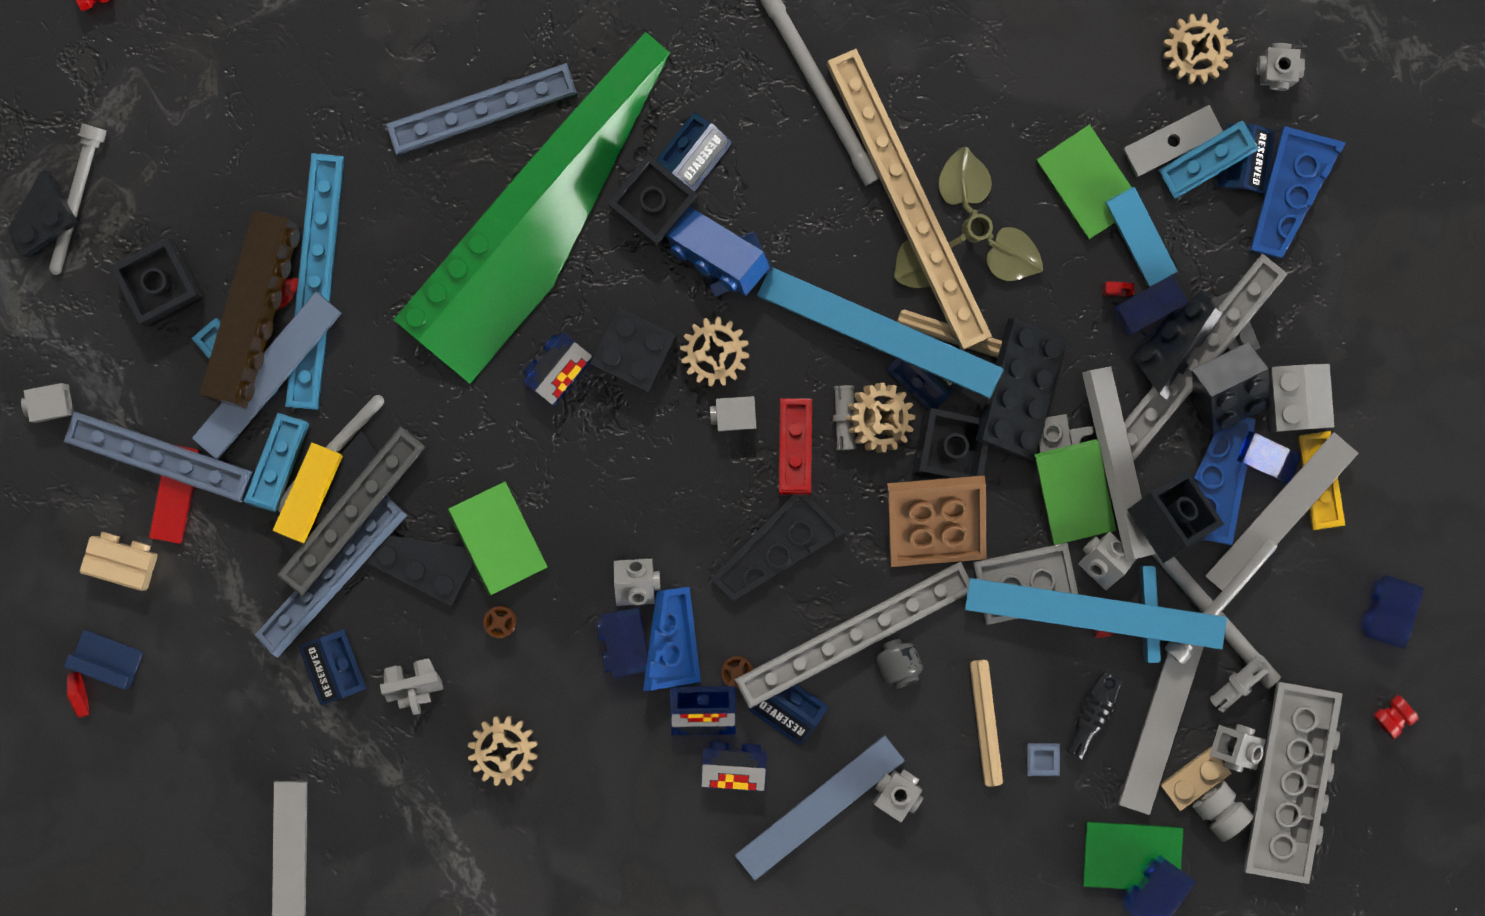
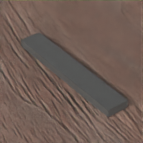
[277,426,426,595]

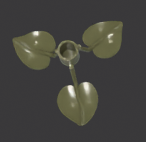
[894,147,1043,288]

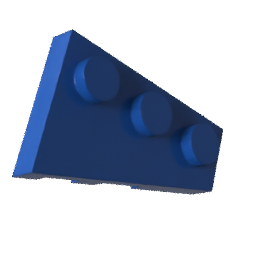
[643,587,701,691]

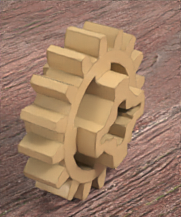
[1162,14,1233,84]
[680,317,749,387]
[846,383,915,453]
[468,716,538,786]

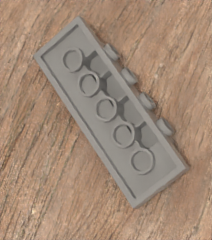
[1244,681,1343,884]

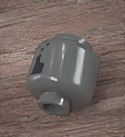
[876,639,923,689]

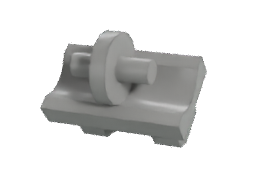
[380,659,444,715]

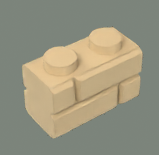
[80,532,158,591]

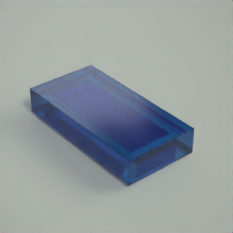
[1237,431,1301,483]

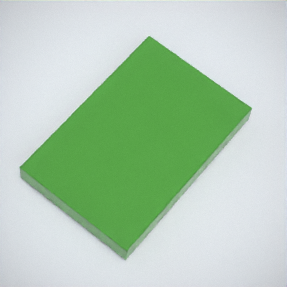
[1036,124,1131,240]
[1034,439,1116,545]
[447,482,547,596]

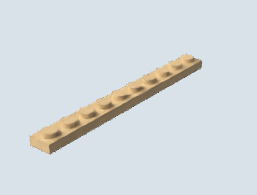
[826,49,992,351]

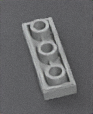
[1123,105,1223,177]

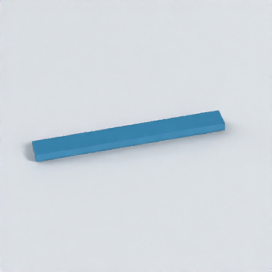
[285,153,345,410]
[757,267,1003,399]
[965,578,1227,649]

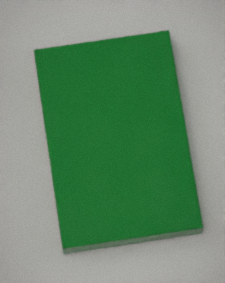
[1082,821,1183,892]

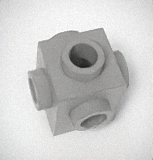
[1257,43,1305,91]
[1079,531,1136,590]
[614,559,661,606]
[1209,724,1266,773]
[873,769,923,823]

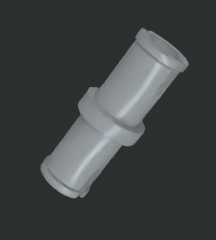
[833,385,857,451]
[1210,655,1271,713]

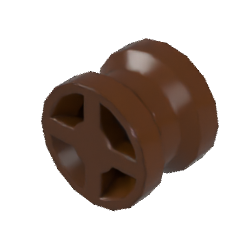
[483,606,517,638]
[721,656,753,689]

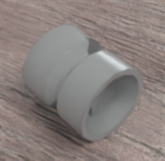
[1192,781,1254,842]

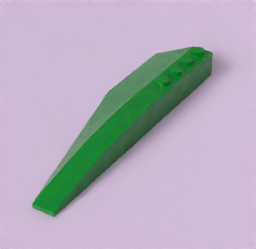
[393,32,670,384]

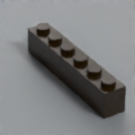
[199,211,300,409]

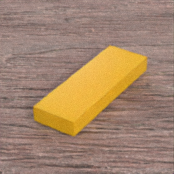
[1297,431,1345,530]
[273,443,343,544]

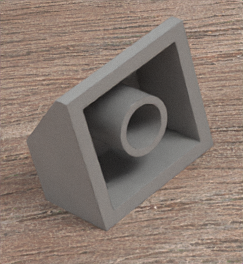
[1268,364,1335,432]

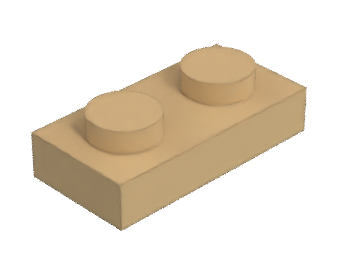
[1160,747,1232,811]

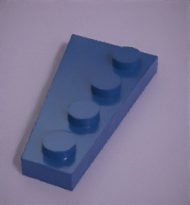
[1249,126,1346,259]
[1194,417,1256,545]

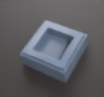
[1027,743,1060,776]

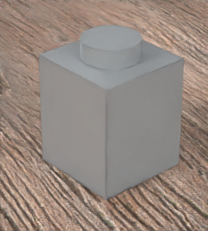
[21,383,74,423]
[710,396,756,432]

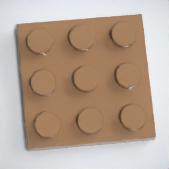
[887,476,987,567]

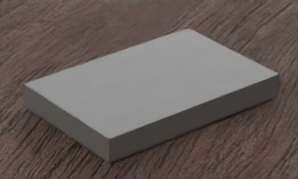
[973,543,1078,625]

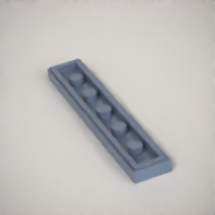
[386,63,578,155]
[192,292,342,459]
[64,411,253,502]
[255,495,407,658]
[735,735,905,880]

